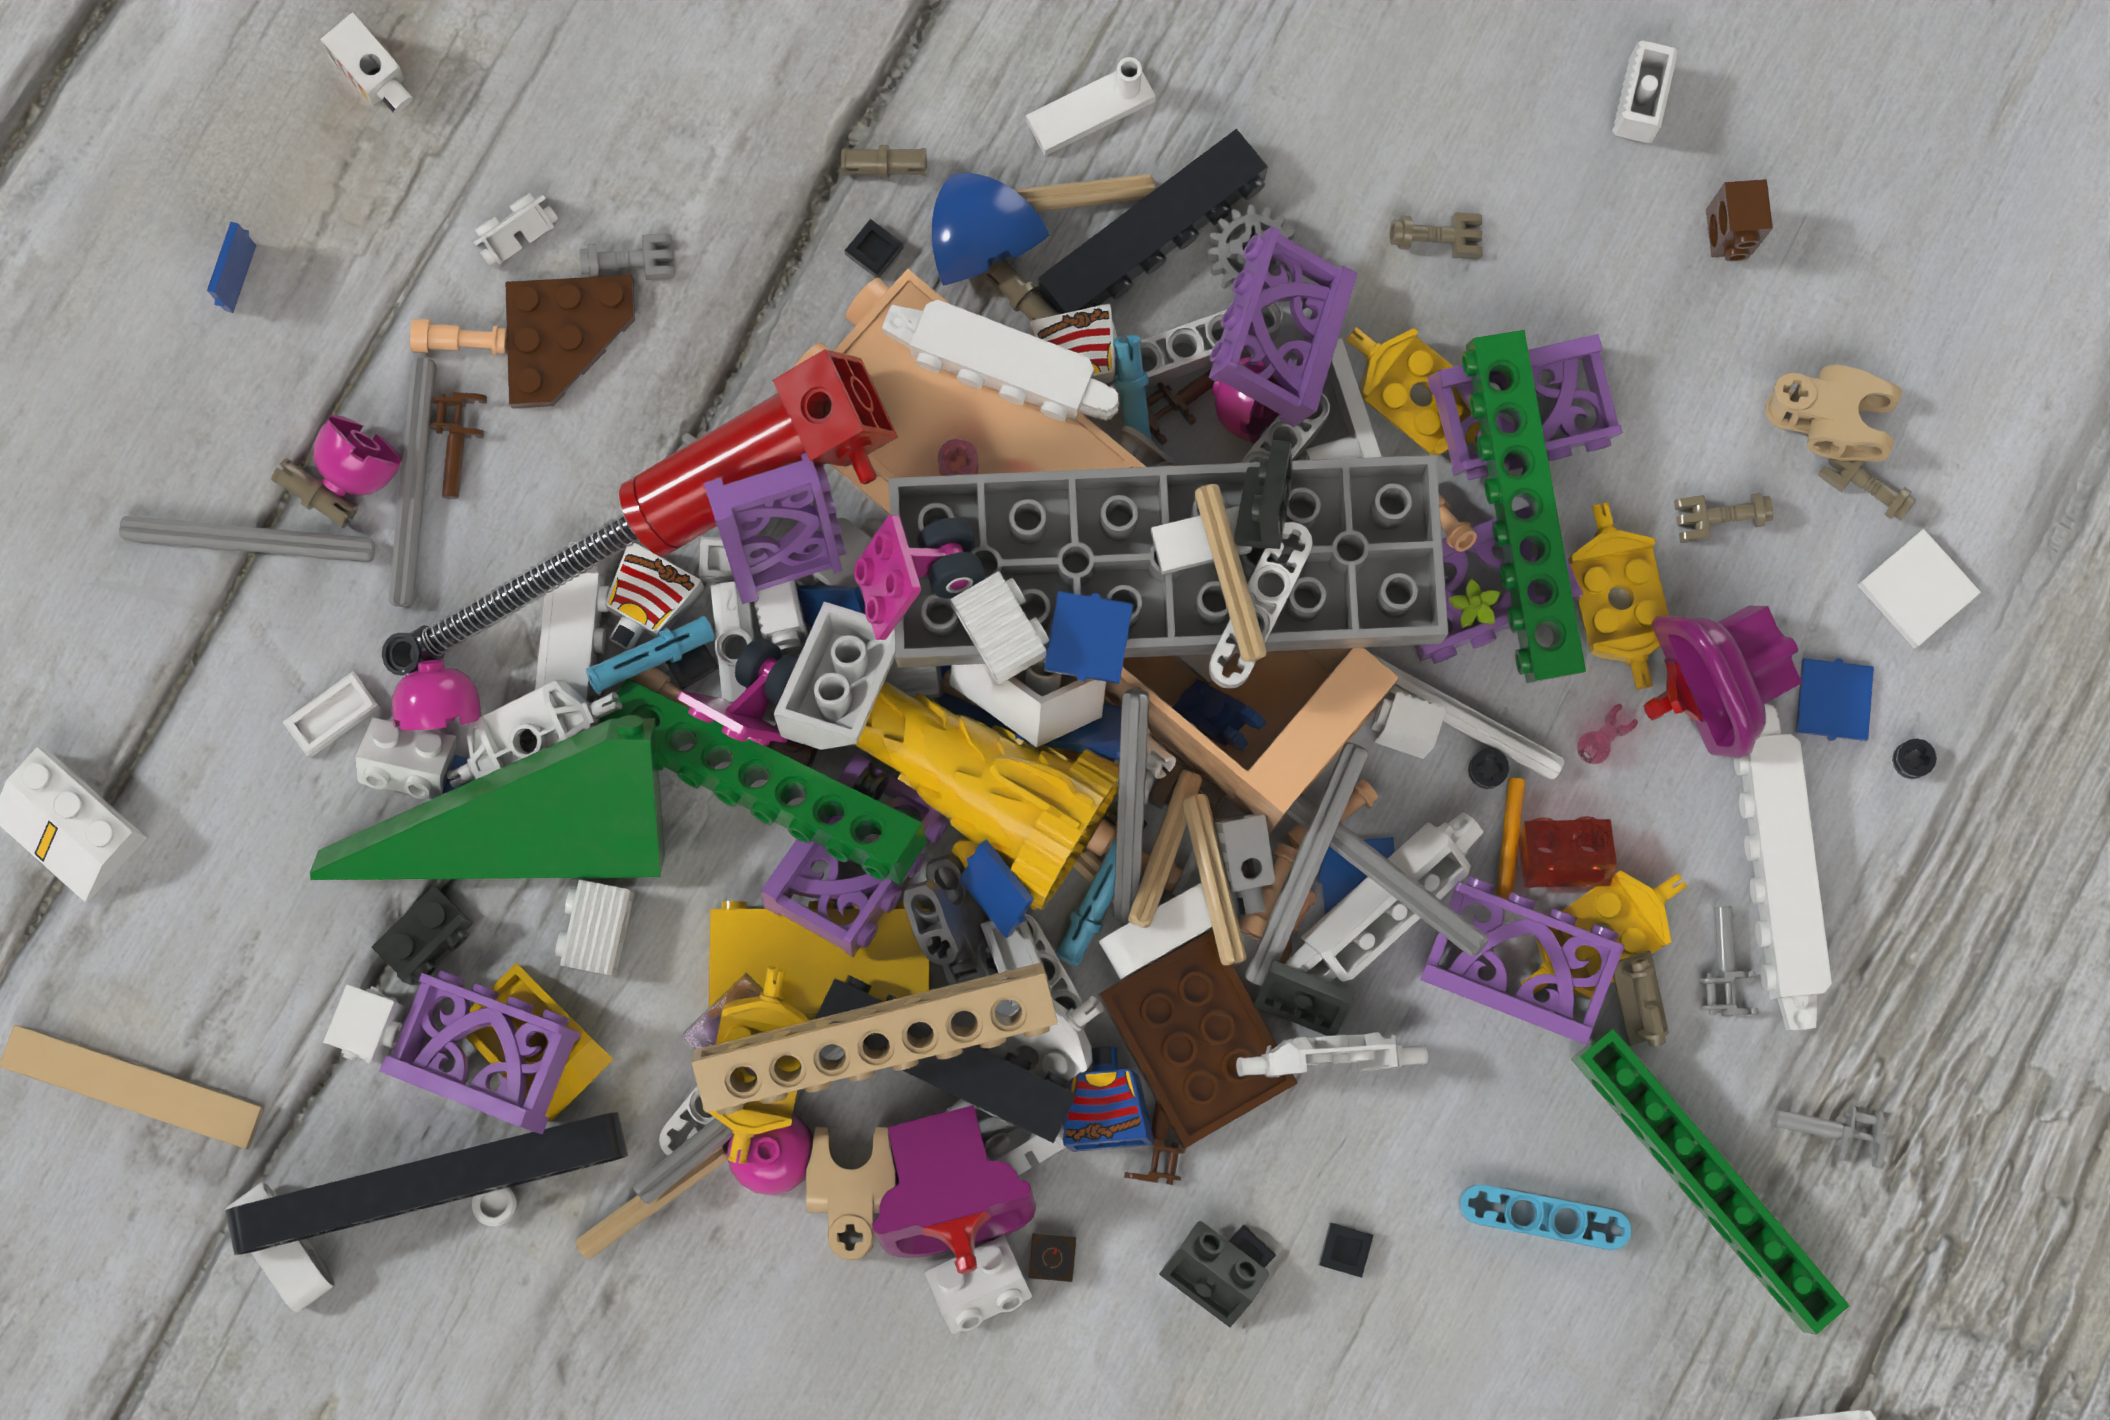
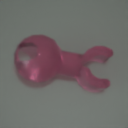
[1577,704,1638,764]

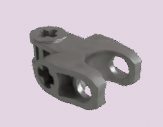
[904,853,998,985]

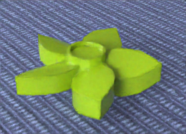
[1448,578,1500,628]

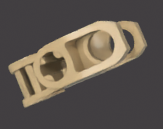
[1765,365,1902,462]
[806,1127,897,1260]

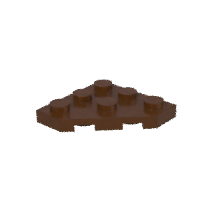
[505,275,635,408]

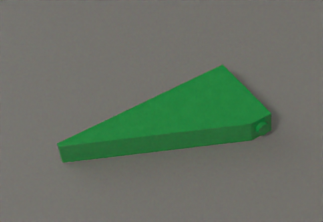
[310,715,665,880]

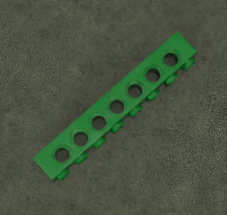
[1462,330,1586,683]
[599,679,927,884]
[1571,1029,1850,1335]

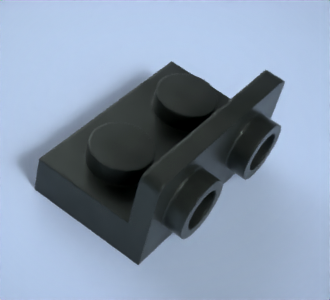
[1234,440,1293,549]
[371,885,473,985]
[1253,960,1355,1036]
[1159,1221,1269,1328]

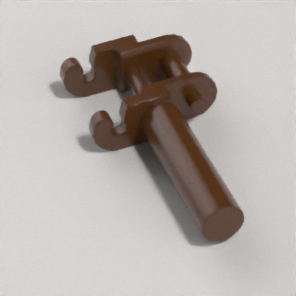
[1146,368,1215,446]
[429,392,487,499]
[1124,1101,1186,1185]

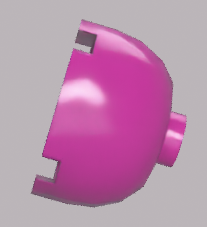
[1213,357,1284,444]
[313,415,402,496]
[392,660,482,730]
[726,1114,813,1195]

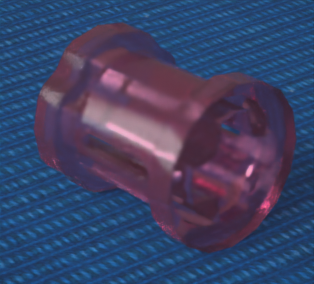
[937,438,979,476]

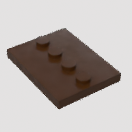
[1097,930,1298,1148]

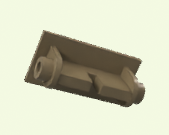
[1613,951,1669,1047]

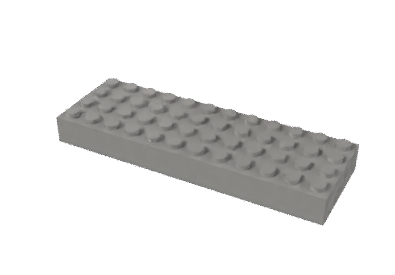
[889,455,1448,668]

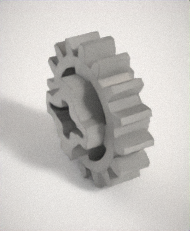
[1207,205,1299,289]

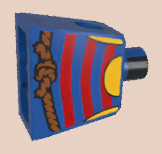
[1063,1046,1154,1152]

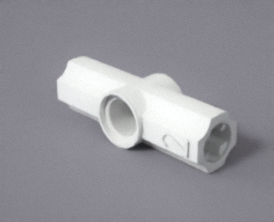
[711,582,754,703]

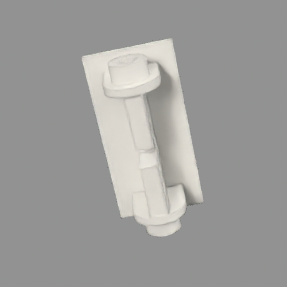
[471,192,559,266]
[985,1125,1066,1176]

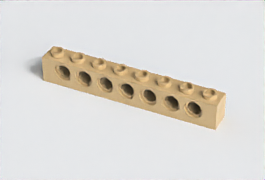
[691,962,1058,1115]

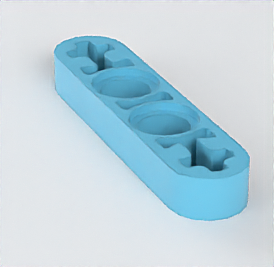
[1459,1185,1631,1250]

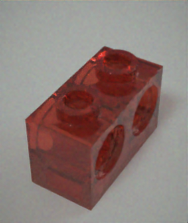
[1519,816,1617,888]

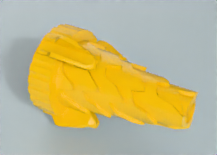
[855,681,1119,910]

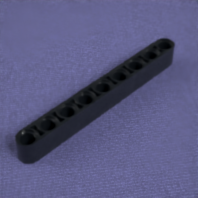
[225,1112,628,1255]

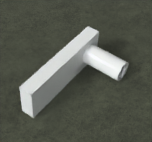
[1026,57,1156,156]
[1304,338,1382,460]

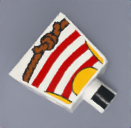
[320,12,413,114]
[1029,303,1115,384]
[605,542,705,650]

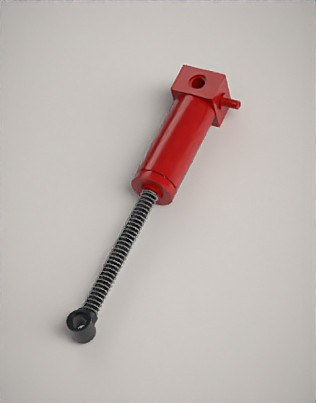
[382,349,898,676]

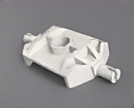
[447,680,622,788]
[947,996,1103,1126]
[1236,1032,1428,1078]

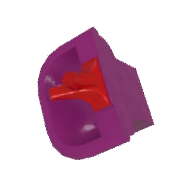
[1643,605,1802,758]
[873,1105,1036,1274]

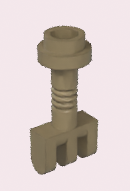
[1389,212,1483,259]
[1818,458,1916,521]
[1674,493,1773,543]

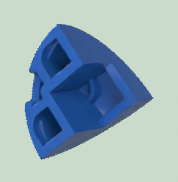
[932,173,1050,286]

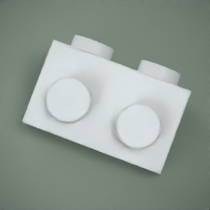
[355,717,457,799]
[924,1235,1032,1334]

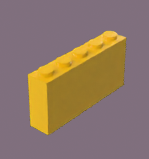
[708,901,931,1017]

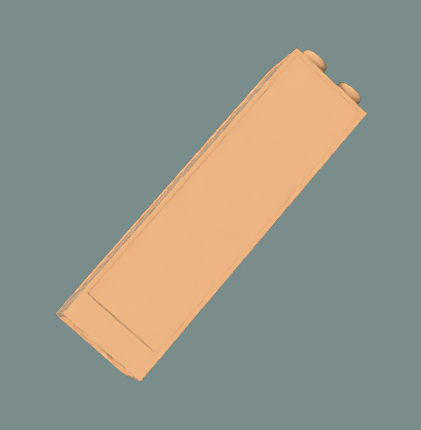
[794,268,1399,835]

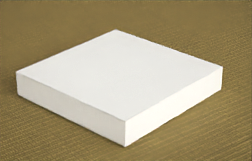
[1857,529,1981,649]

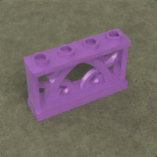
[1209,226,1358,427]
[1427,334,1623,480]
[704,453,846,604]
[1415,505,1583,664]
[761,753,948,957]
[1420,877,1625,1045]
[379,970,581,1134]

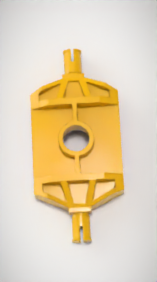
[1345,326,1480,456]
[1568,502,1669,690]
[1519,870,1687,1000]
[703,966,810,1164]

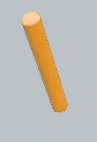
[1496,778,1525,900]

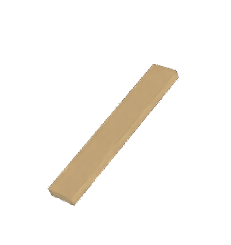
[0,1025,265,1149]

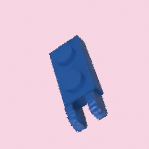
[1172,679,1266,751]

